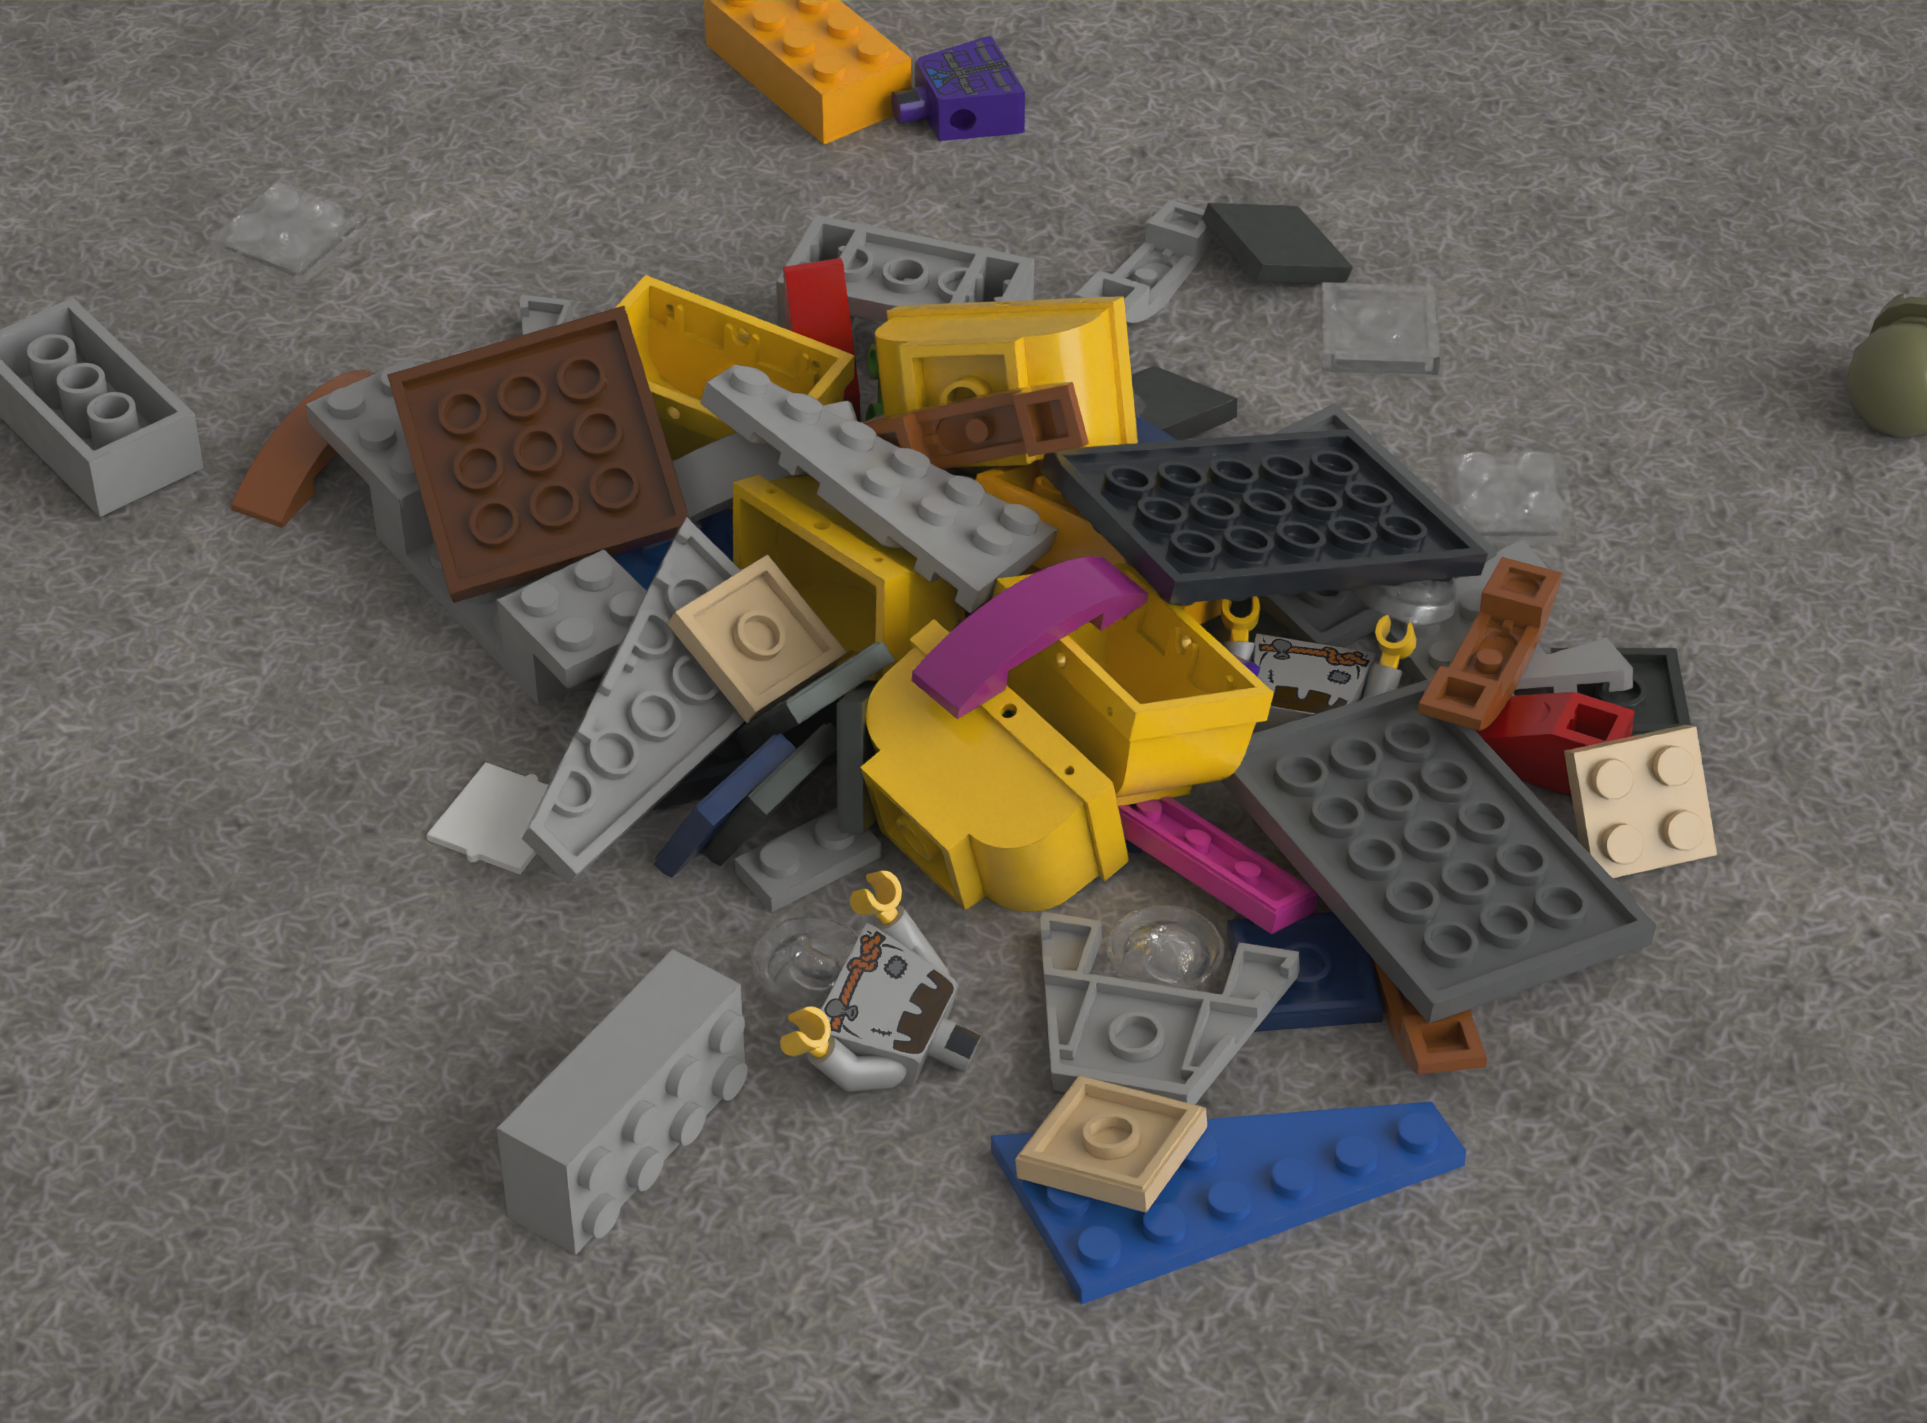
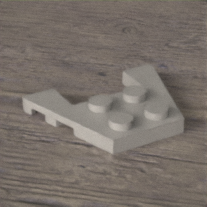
[1386,540,1633,696]
[1040,912,1300,1105]

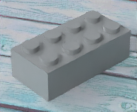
[0,297,204,517]
[497,949,748,1255]

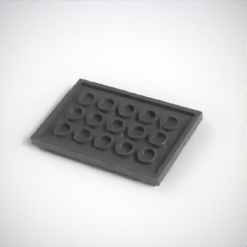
[1221,680,1656,1024]

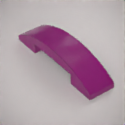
[911,556,1149,719]

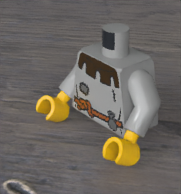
[1221,596,1417,734]
[780,870,982,1092]

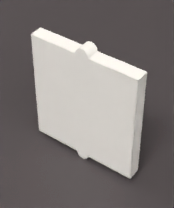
[427,762,548,874]

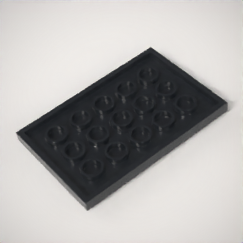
[1040,429,1488,606]

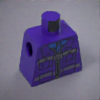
[891,36,1025,141]

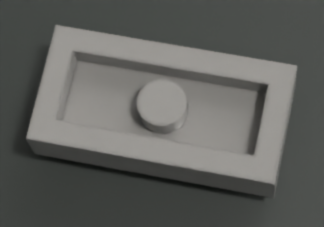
[735,807,881,912]

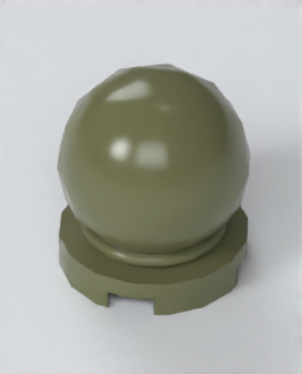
[1846,293,1927,437]

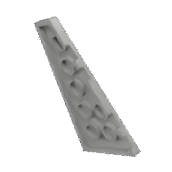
[700,364,1058,613]
[521,517,746,885]

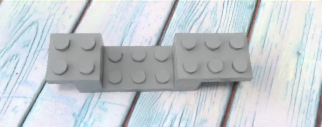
[306,359,647,705]

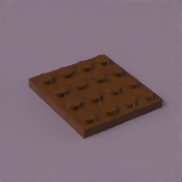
[387,306,690,603]

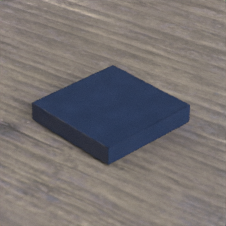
[654,733,796,878]
[1227,912,1383,1032]

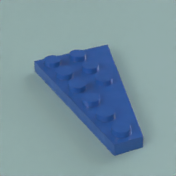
[991,1102,1466,1305]

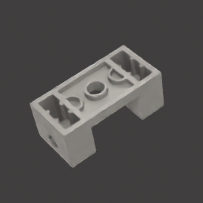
[776,215,1034,332]

